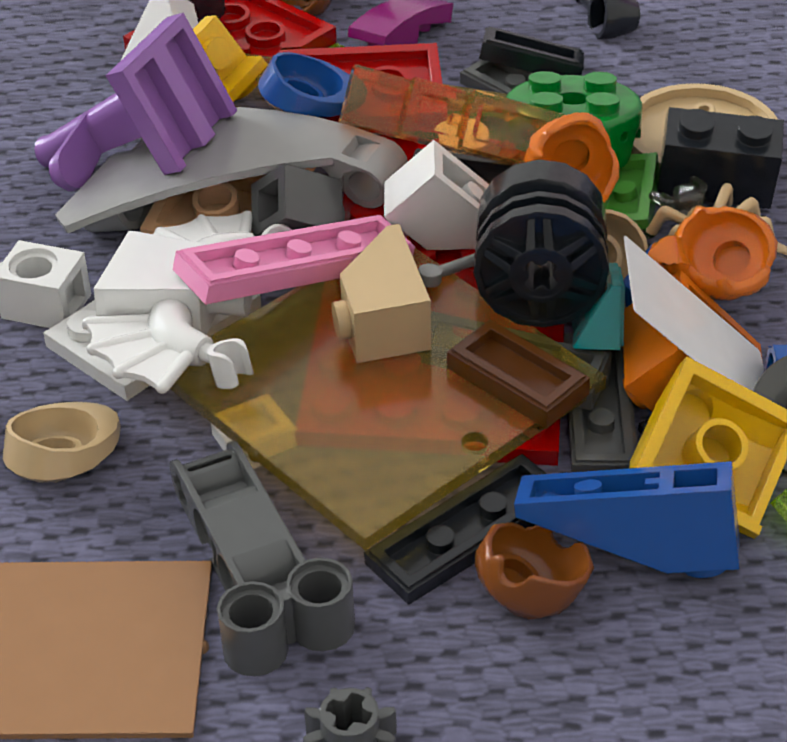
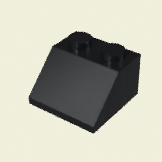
[657,107,784,209]

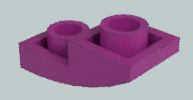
[348,0,454,46]

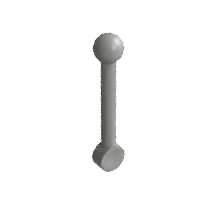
[418,253,475,287]

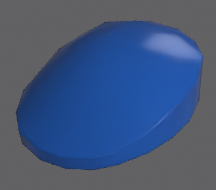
[258,52,365,119]

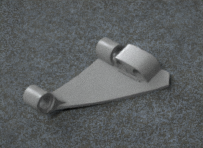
[55,107,408,234]

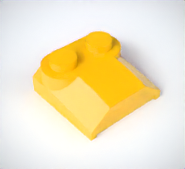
[629,357,787,539]

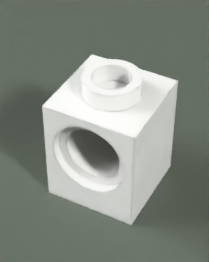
[0,240,91,328]

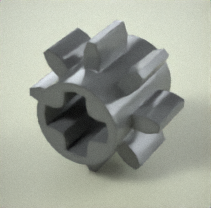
[303,687,397,742]

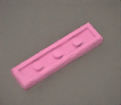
[172,215,415,305]

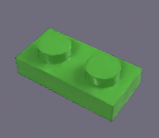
[604,152,660,238]

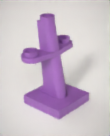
[35,13,238,192]

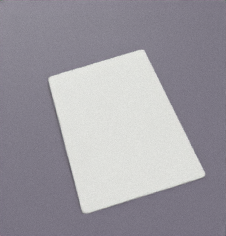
[624,236,764,391]

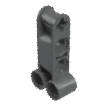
[169,440,355,677]

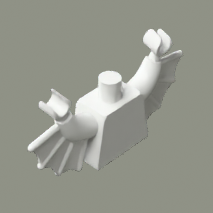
[82,210,291,394]

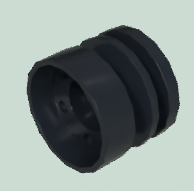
[473,159,609,328]

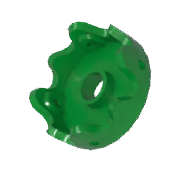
[503,71,643,168]

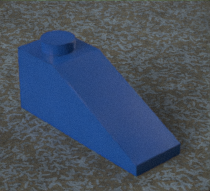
[514,461,740,578]

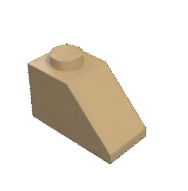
[331,224,432,363]

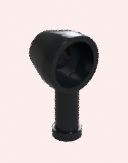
[575,0,640,39]

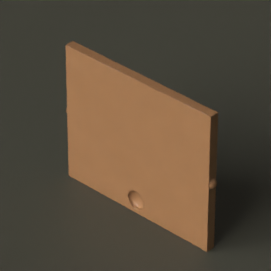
[0,561,212,739]

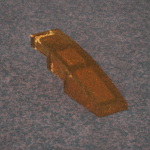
[338,64,565,165]

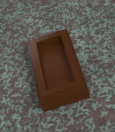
[447,320,590,429]

